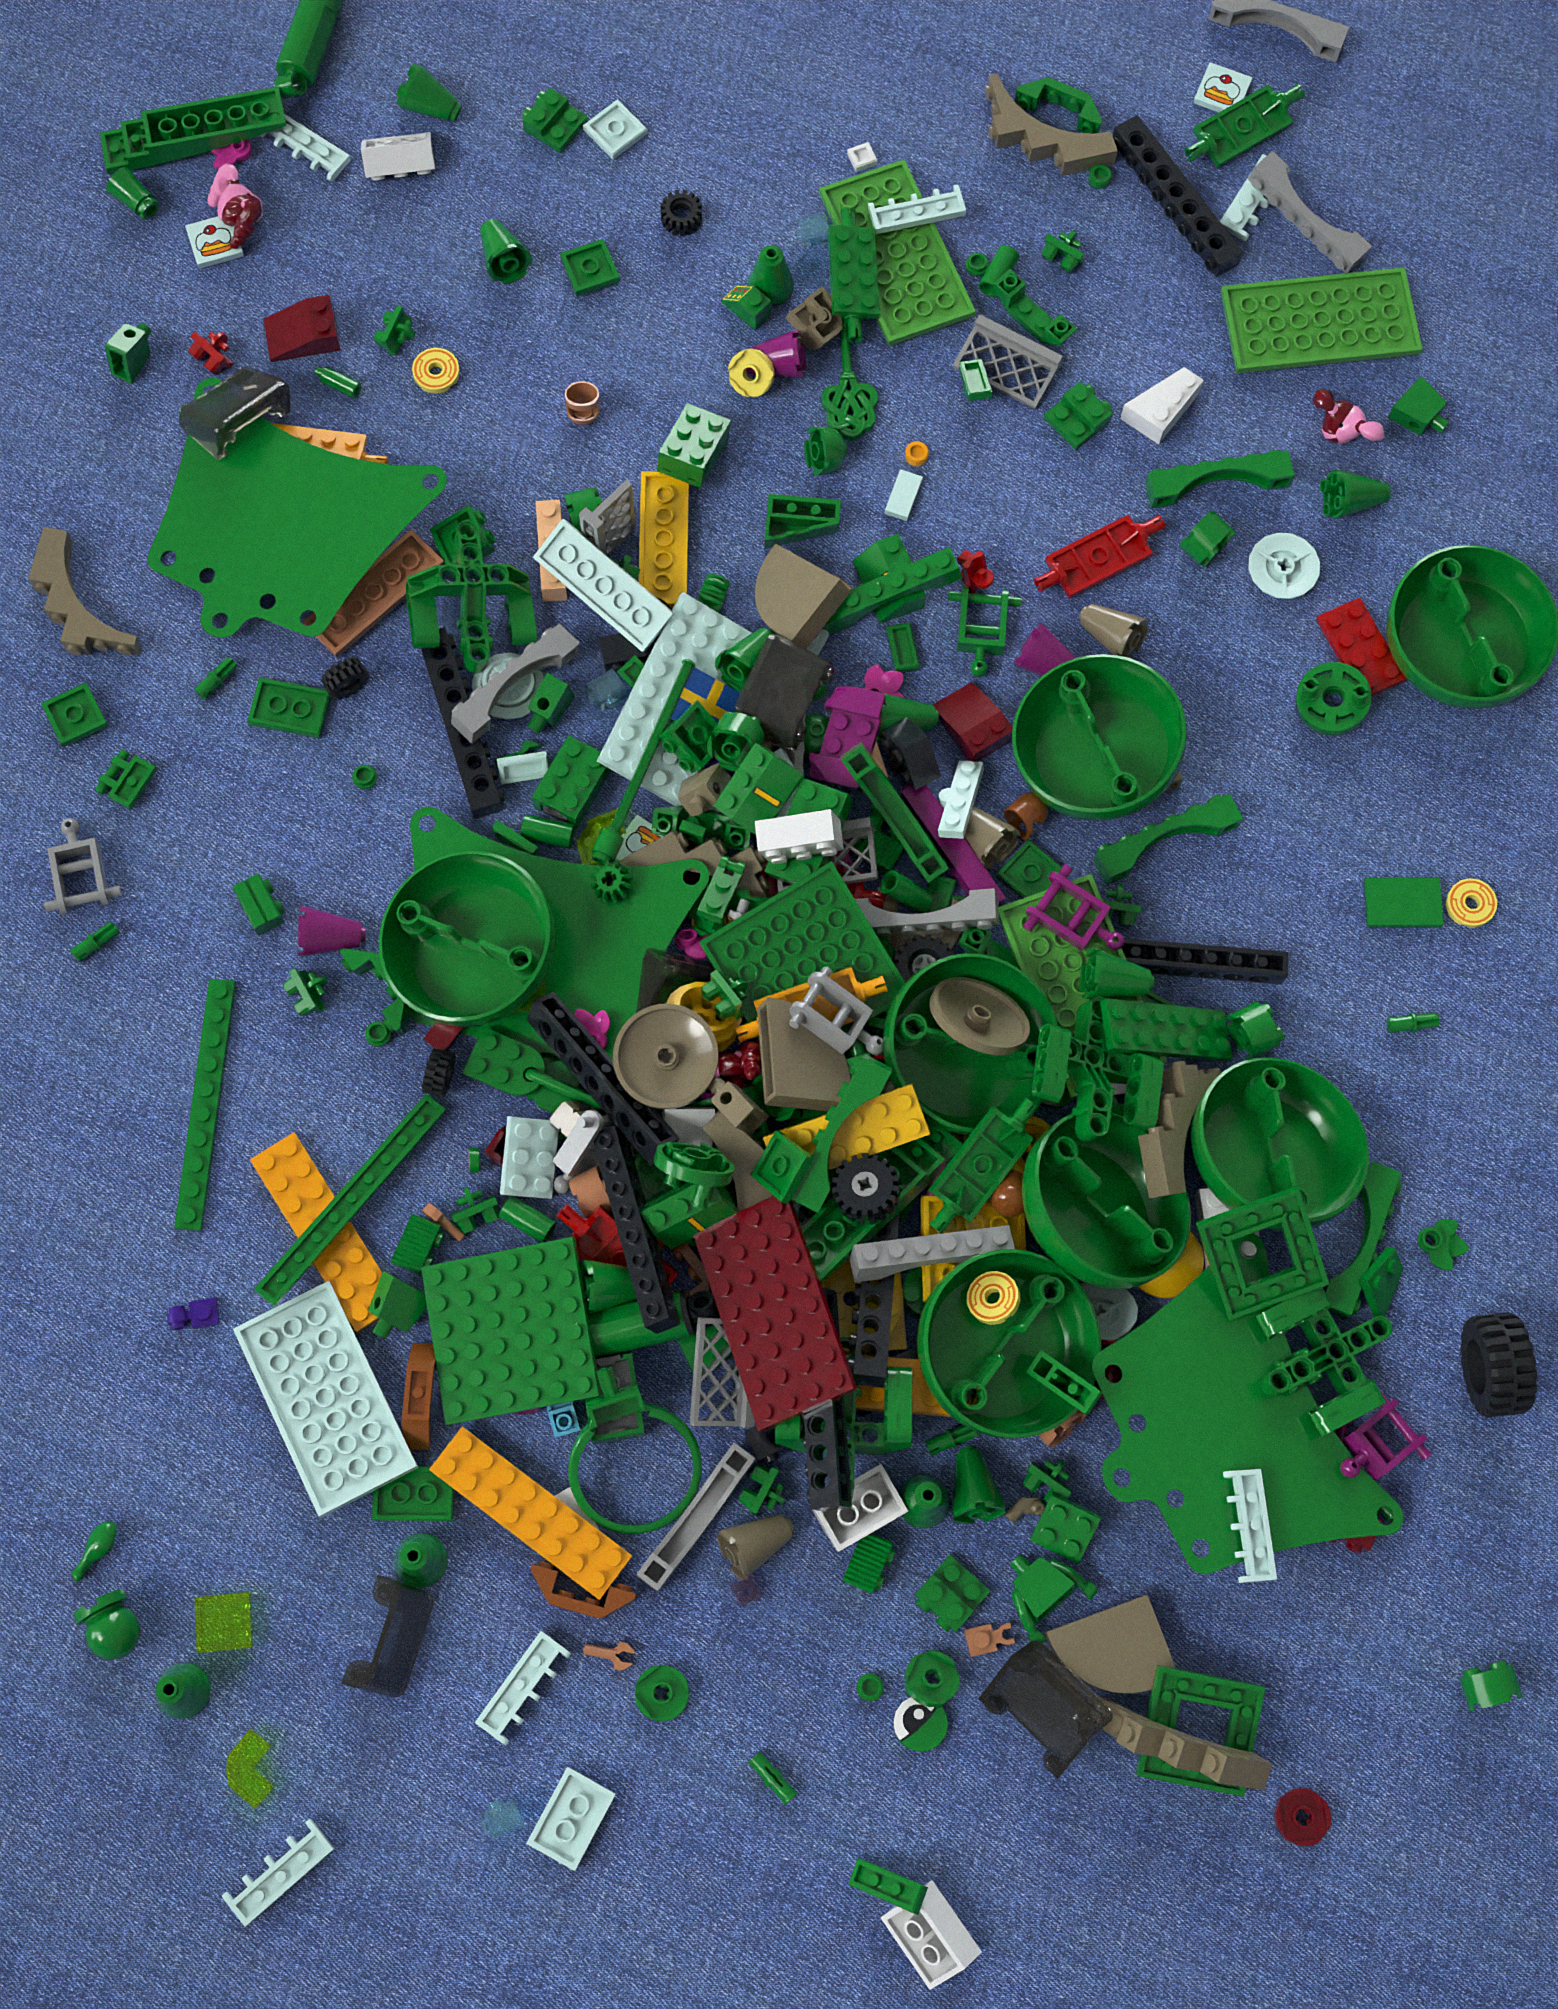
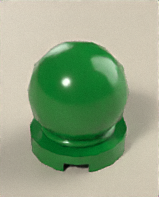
[73,1589,141,1660]

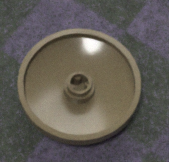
[929,977,1030,1055]
[613,1004,719,1109]

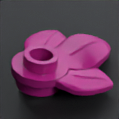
[210,140,251,169]
[864,664,904,698]
[675,929,707,960]
[574,1009,610,1050]

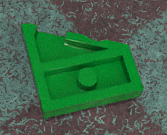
[1359,1247,1403,1317]

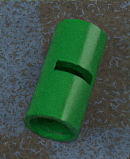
[978,245,1020,297]
[520,814,575,849]
[880,870,933,914]
[499,1195,557,1243]

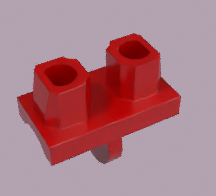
[188,331,234,375]
[957,550,994,593]

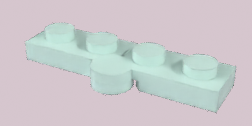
[938,760,984,839]

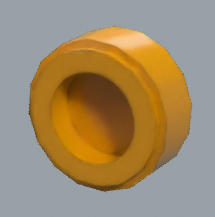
[905,441,929,466]

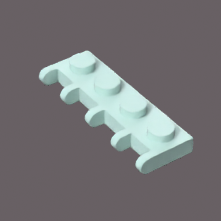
[259,114,351,182]
[1220,154,1290,241]
[868,185,966,234]
[1223,1469,1277,1583]
[475,1631,572,1746]
[222,1819,335,1927]

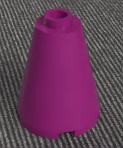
[746,330,807,378]
[1013,623,1075,676]
[297,906,366,957]

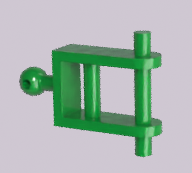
[948,586,1021,677]

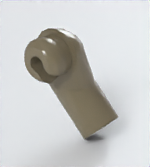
[1005,1497,1045,1524]

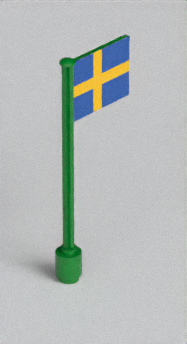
[591,659,756,866]

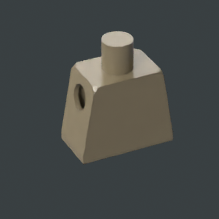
[678,763,731,817]
[709,1077,769,1135]

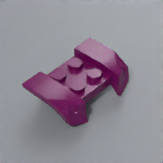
[809,687,886,789]

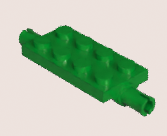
[1184,84,1305,168]
[827,207,880,343]
[929,1098,1039,1234]

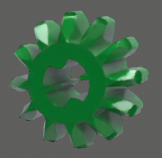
[697,573,730,614]
[590,860,633,903]

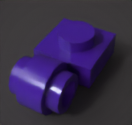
[166,1297,220,1330]

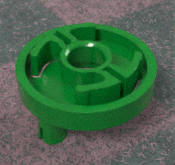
[1296,662,1371,735]
[654,1141,735,1209]

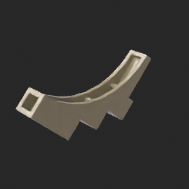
[985,74,1118,176]
[28,527,142,656]
[621,829,771,898]
[1138,1061,1222,1198]
[704,1111,773,1212]
[1089,1696,1273,1790]

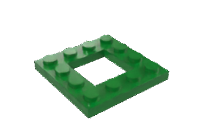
[1196,1186,1329,1321]
[1135,1664,1265,1797]

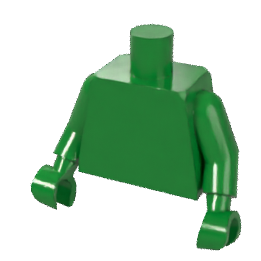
[1010,1554,1097,1646]

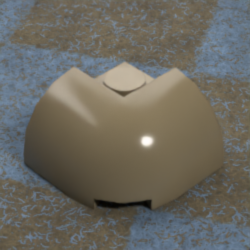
[785,286,843,350]

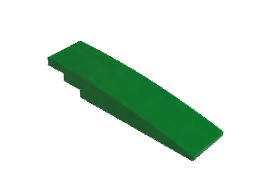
[100,86,287,175]
[801,1121,963,1284]

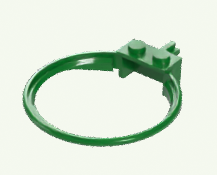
[568,1367,702,1534]

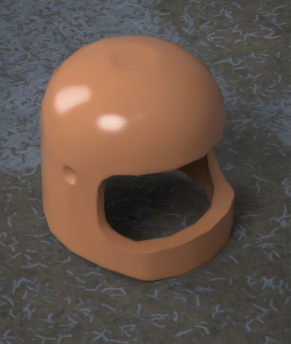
[565,381,600,425]

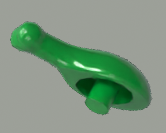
[71,1521,117,1582]

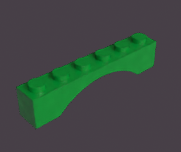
[1145,450,1295,509]
[824,547,962,635]
[841,742,949,883]
[1093,793,1243,885]
[791,1054,892,1213]
[1323,1161,1402,1319]

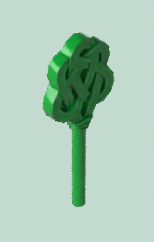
[821,316,878,441]

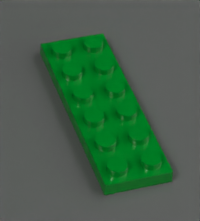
[1100,998,1232,1062]

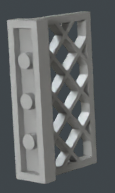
[952,314,1063,409]
[579,479,636,556]
[777,817,878,893]
[689,1317,755,1428]

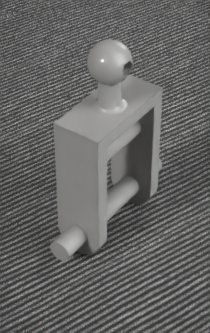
[44,818,122,915]
[789,967,883,1055]
[553,1110,617,1194]

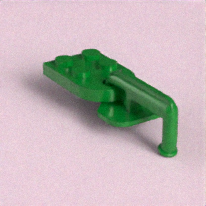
[462,1027,606,1116]

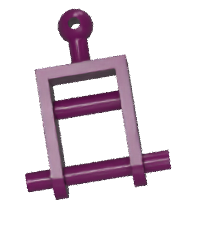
[1023,864,1124,951]
[1340,1390,1432,1480]

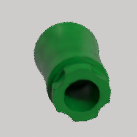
[106,167,159,220]

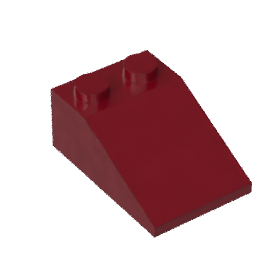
[263,295,341,362]
[933,682,1013,762]

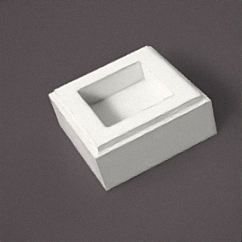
[847,142,877,172]

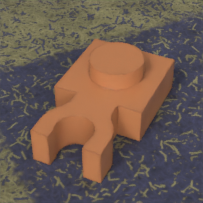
[964,1623,1015,1657]

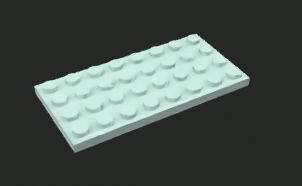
[597,592,751,806]
[233,1281,418,1518]

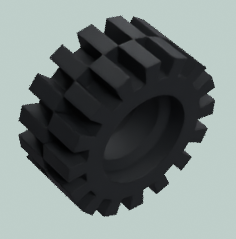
[660,190,702,236]
[321,657,370,700]
[422,1048,456,1097]

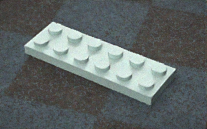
[533,519,675,652]

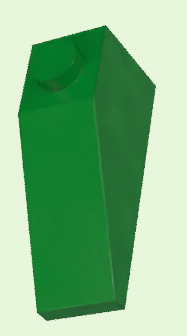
[1026,1350,1102,1416]

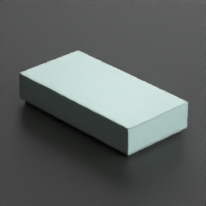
[885,469,923,521]
[497,751,549,785]

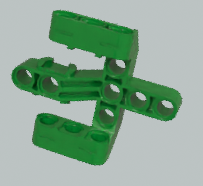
[406,520,537,674]
[1032,996,1164,1142]
[1255,1287,1392,1437]
[775,1336,912,1499]

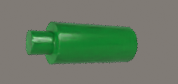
[314,366,361,399]

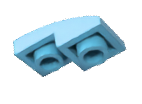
[546,1401,580,1438]

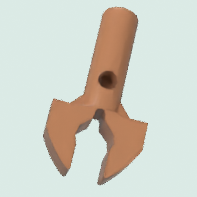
[421,1203,465,1241]
[583,1642,635,1671]

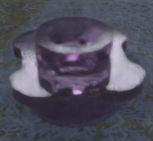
[730,1576,762,1607]

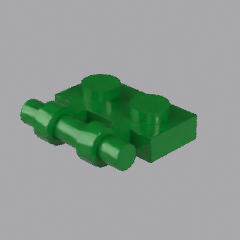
[94,749,157,810]

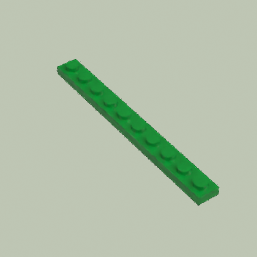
[174,979,236,1232]
[254,1094,446,1308]

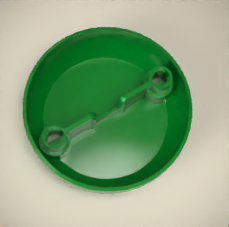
[1386,545,1558,709]
[1012,654,1187,821]
[379,851,556,1027]
[883,953,1058,1134]
[1191,1057,1369,1231]
[1022,1112,1191,1289]
[917,1249,1101,1439]

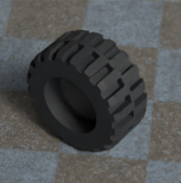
[1460,1312,1538,1418]

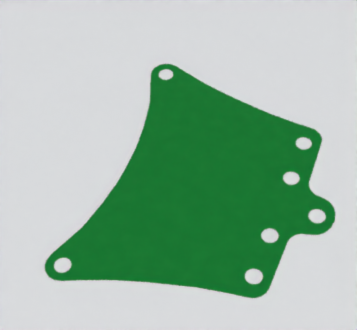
[147,377,447,638]
[409,807,709,1060]
[1092,1233,1403,1575]

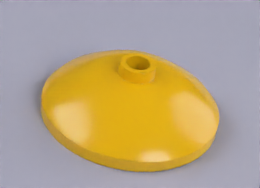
[1137,1231,1204,1299]

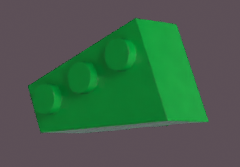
[764,494,841,549]

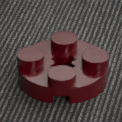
[1274,1788,1331,1846]

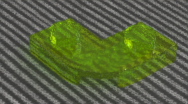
[577,808,626,866]
[226,1728,275,1809]

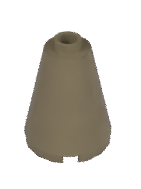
[1079,604,1149,659]
[964,806,1020,869]
[717,1514,794,1581]

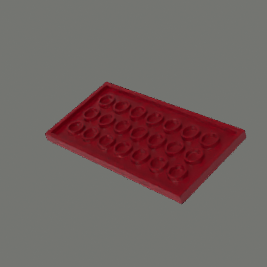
[694,1196,857,1432]

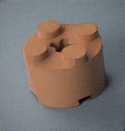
[569,1165,613,1218]

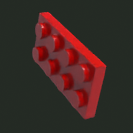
[1316,597,1407,697]

